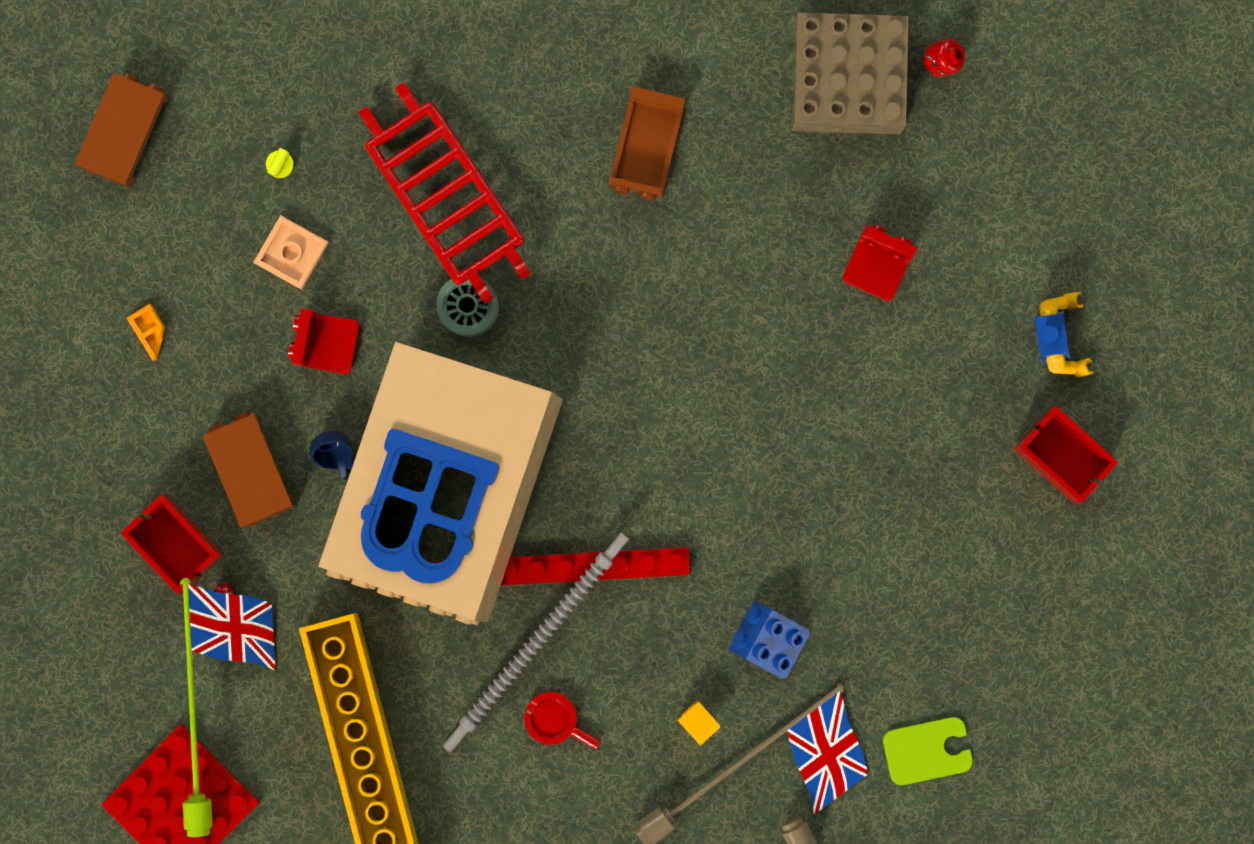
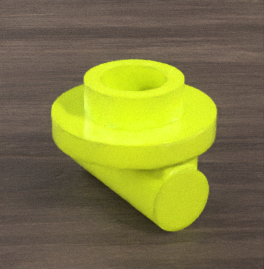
[266,148,294,178]

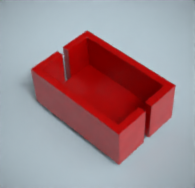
[1013,406,1119,505]
[120,494,225,594]

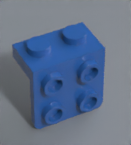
[728,601,810,679]

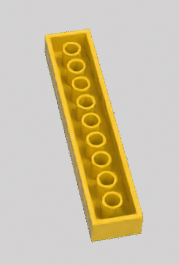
[299,613,419,844]

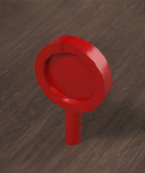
[524,691,601,750]

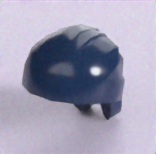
[309,431,355,481]

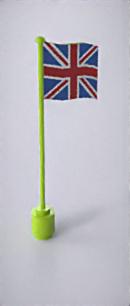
[180,578,275,837]

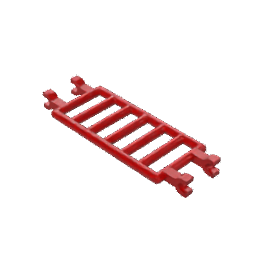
[358,82,531,304]

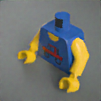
[1035,292,1093,378]

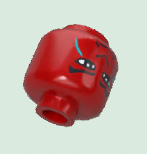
[923,39,965,77]

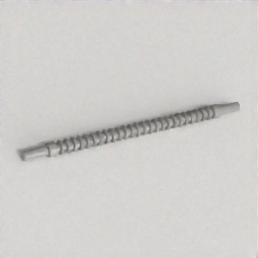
[443,532,629,752]

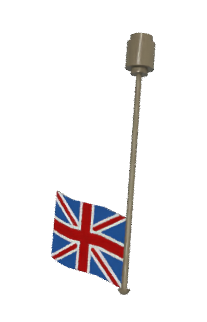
[633,683,867,844]

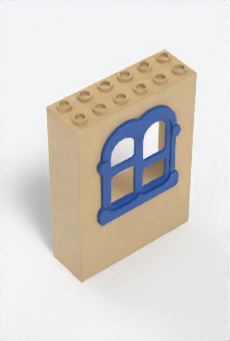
[318,342,563,625]

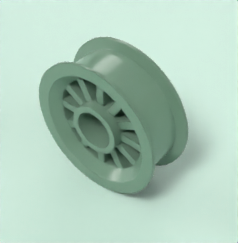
[436,278,499,337]

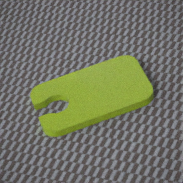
[883,717,972,785]

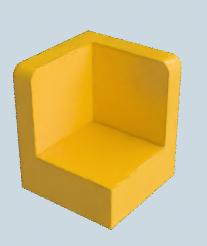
[677,700,720,746]

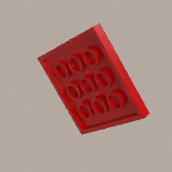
[101,724,260,844]

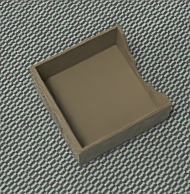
[791,13,909,134]

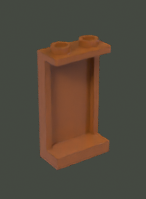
[75,73,169,189]
[608,86,686,201]
[202,411,296,528]

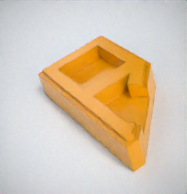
[127,303,166,361]

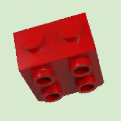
[842,225,917,302]
[288,308,359,375]

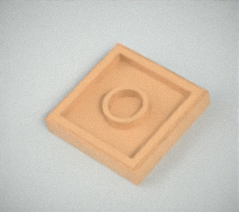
[253,215,329,290]

